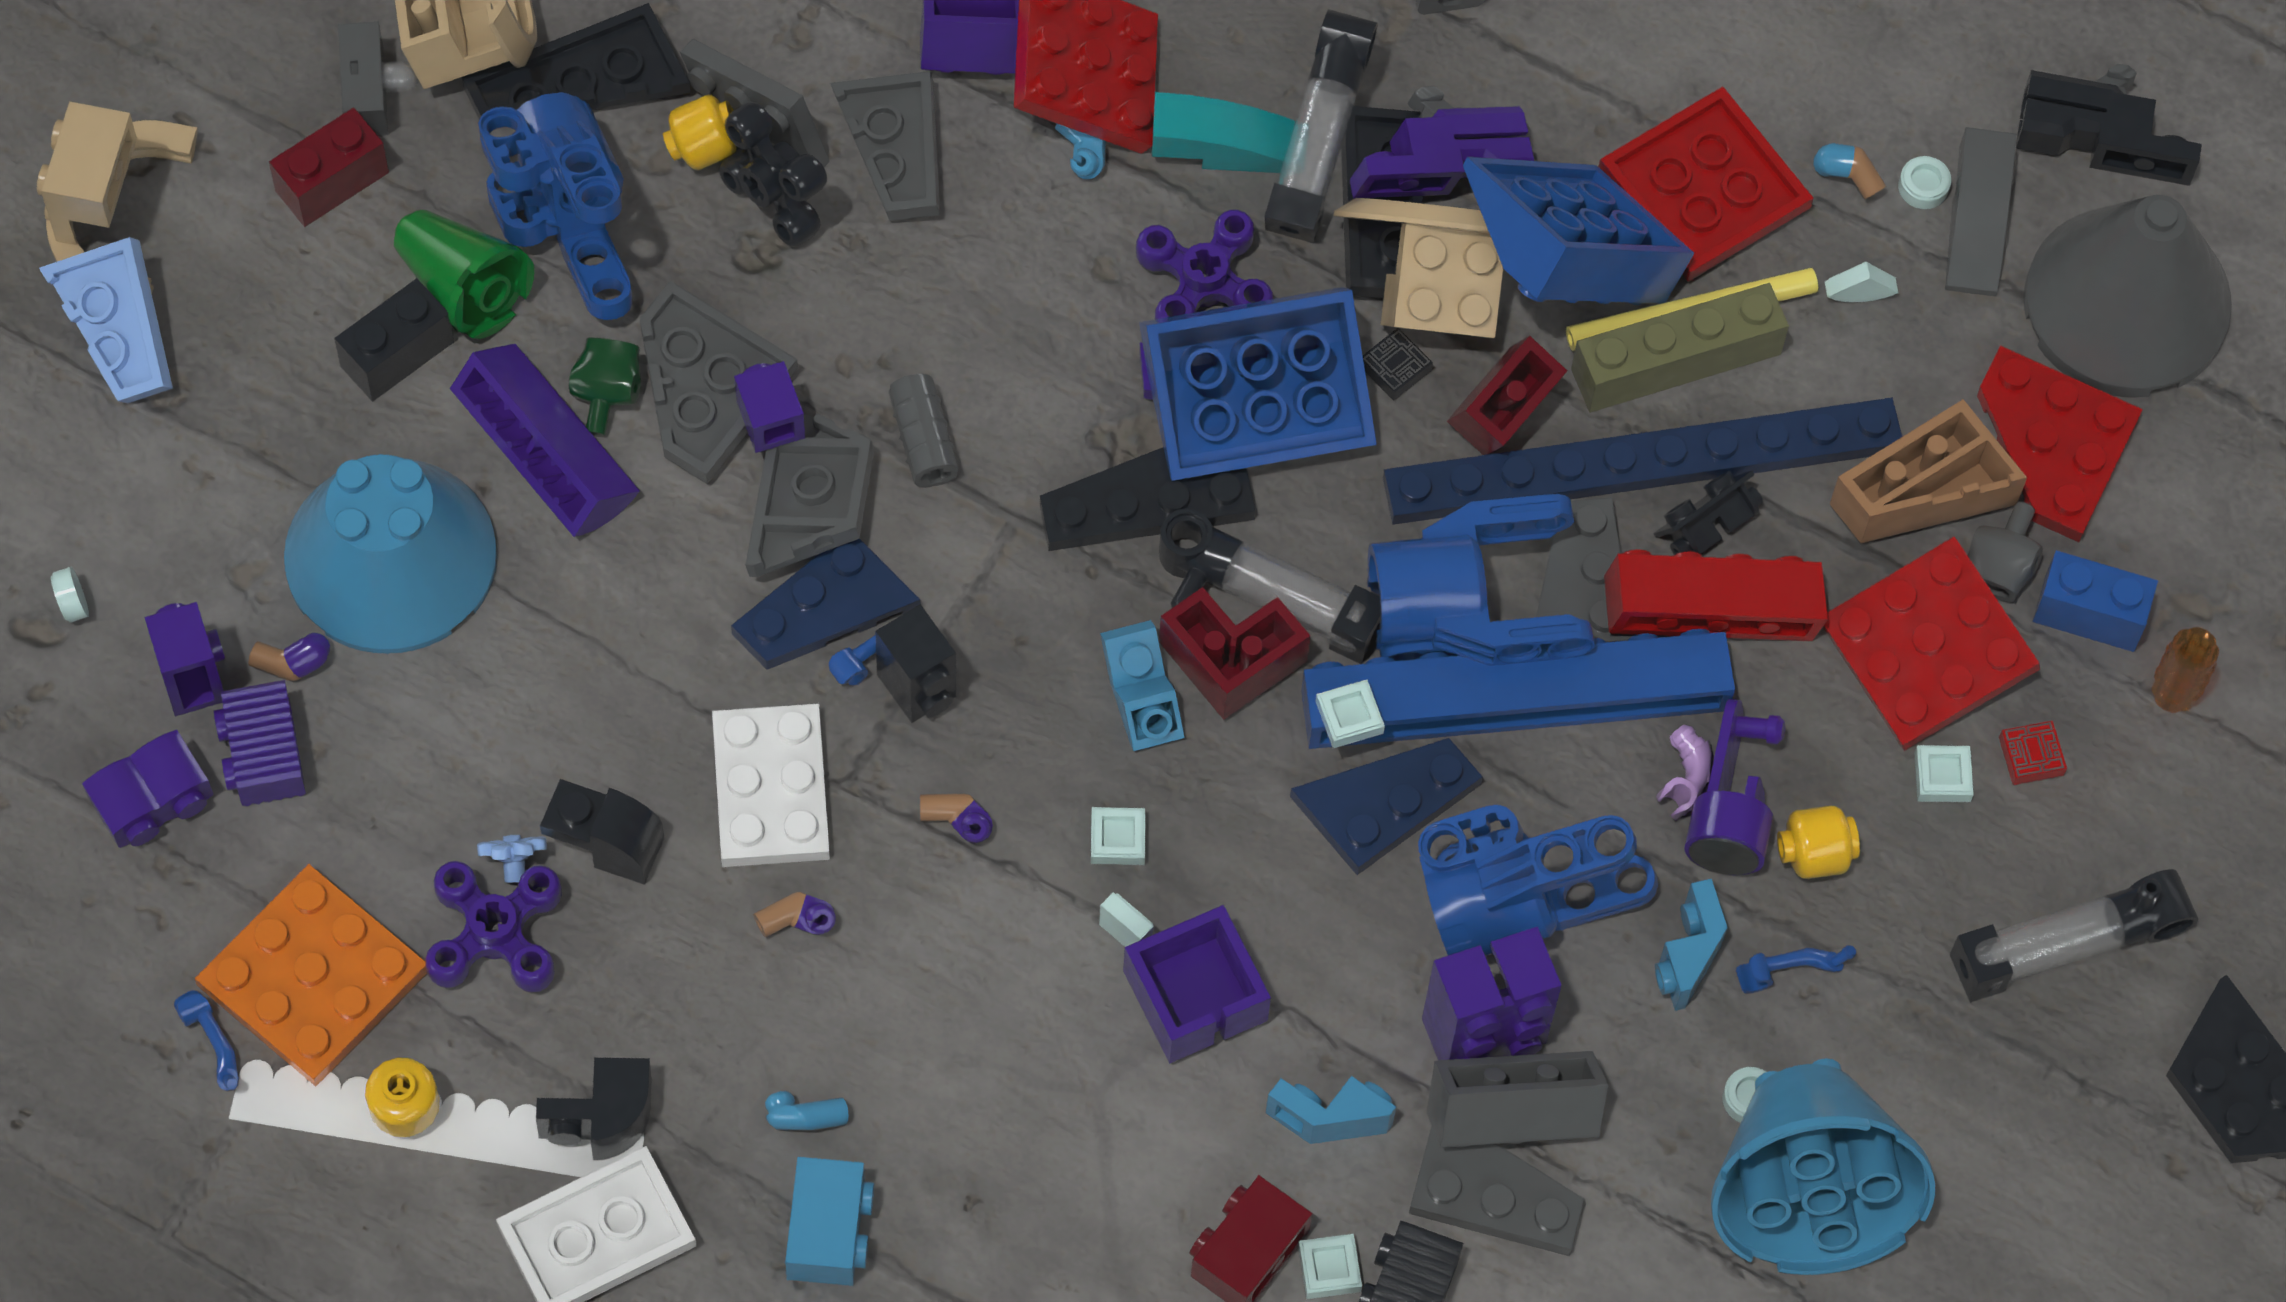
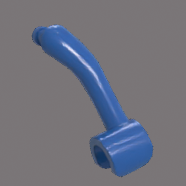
[1736,945,1856,993]
[174,990,239,1091]

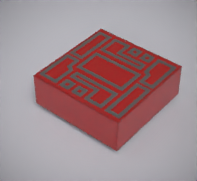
[1999,721,2067,785]

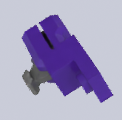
[1350,86,1534,198]

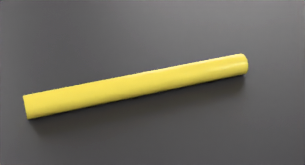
[1566,268,1818,351]

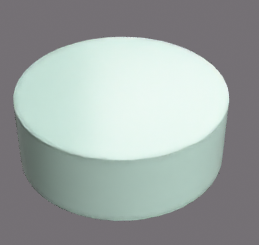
[1898,156,1952,209]
[51,567,89,623]
[1722,1067,1766,1123]

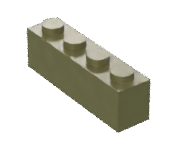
[1571,283,1789,413]

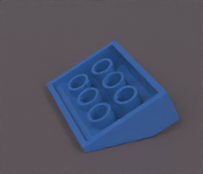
[1463,157,1694,306]
[1139,287,1377,481]

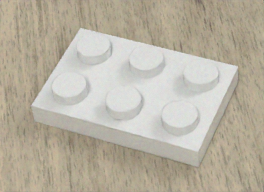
[712,704,830,867]
[496,1146,696,1302]

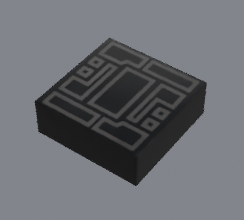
[1363,328,1433,401]

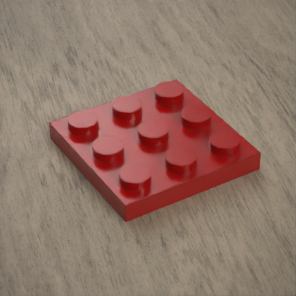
[1014,0,1158,154]
[1599,86,1814,282]
[1823,536,2040,751]

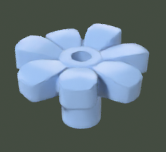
[477,835,547,883]

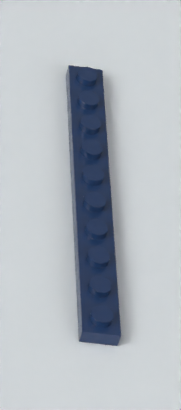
[1383,397,1902,525]

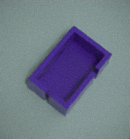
[1422,927,1562,1060]

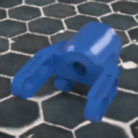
[478,92,633,320]
[1367,494,1595,666]
[1418,805,1658,957]

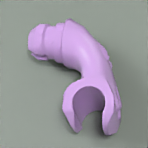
[1656,725,1712,820]

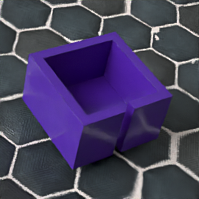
[1123,905,1271,1064]

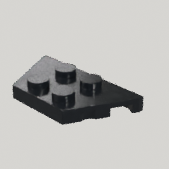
[2166,975,2286,1163]

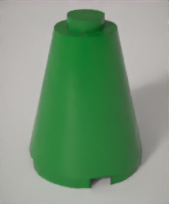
[394,210,535,339]

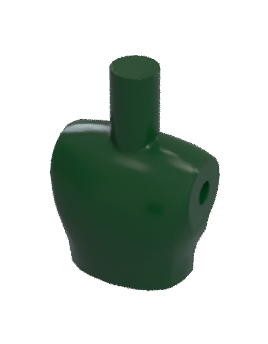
[569,337,641,437]

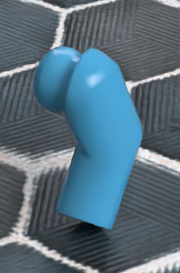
[1055,124,1106,179]
[765,1091,849,1130]

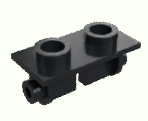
[1653,470,1763,555]

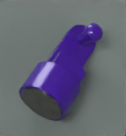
[1684,699,1785,875]

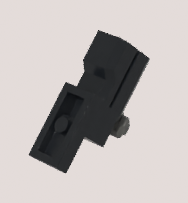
[2016,64,2202,186]

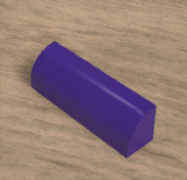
[450,344,640,537]

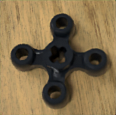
[719,102,827,247]

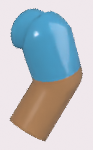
[1813,143,1886,200]

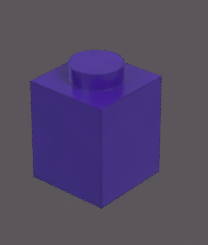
[734,361,805,453]

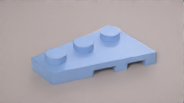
[39,237,173,404]

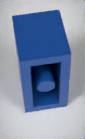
[2032,550,2158,652]

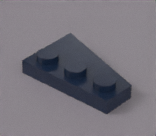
[731,539,921,670]
[1290,738,1483,875]

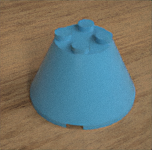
[284,454,497,654]
[1711,1058,1935,1275]

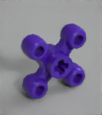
[1136,210,1273,319]
[425,861,562,993]

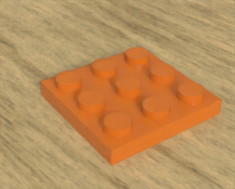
[195,864,427,1087]

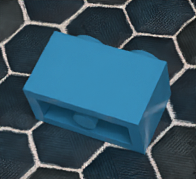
[785,1157,874,1286]

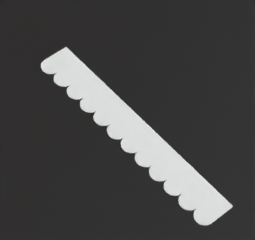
[229,1060,644,1177]

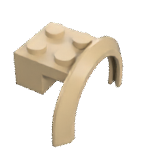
[395,0,537,89]
[37,101,198,294]
[1334,198,1503,338]

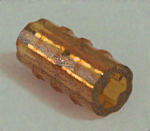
[2151,627,2219,713]

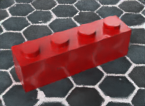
[1604,549,1828,641]

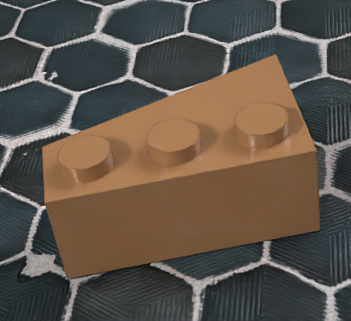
[1830,399,2027,543]

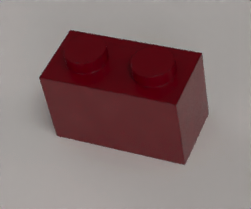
[269,107,389,227]
[1447,335,1568,455]
[1189,1175,1313,1302]

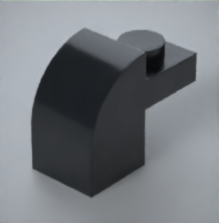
[540,779,664,885]
[536,1057,652,1160]

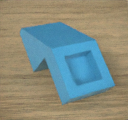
[1100,620,1185,751]
[1655,878,1727,1011]
[1266,1076,1396,1144]

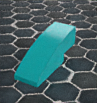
[1152,92,1306,174]

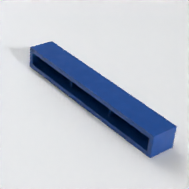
[1301,629,1735,749]

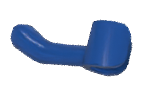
[829,635,876,685]

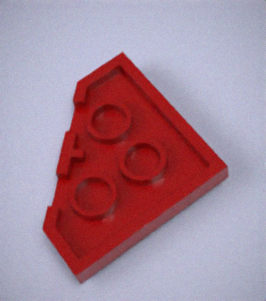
[1977,345,2143,543]

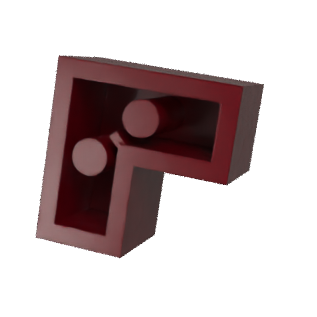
[1159,587,1311,720]

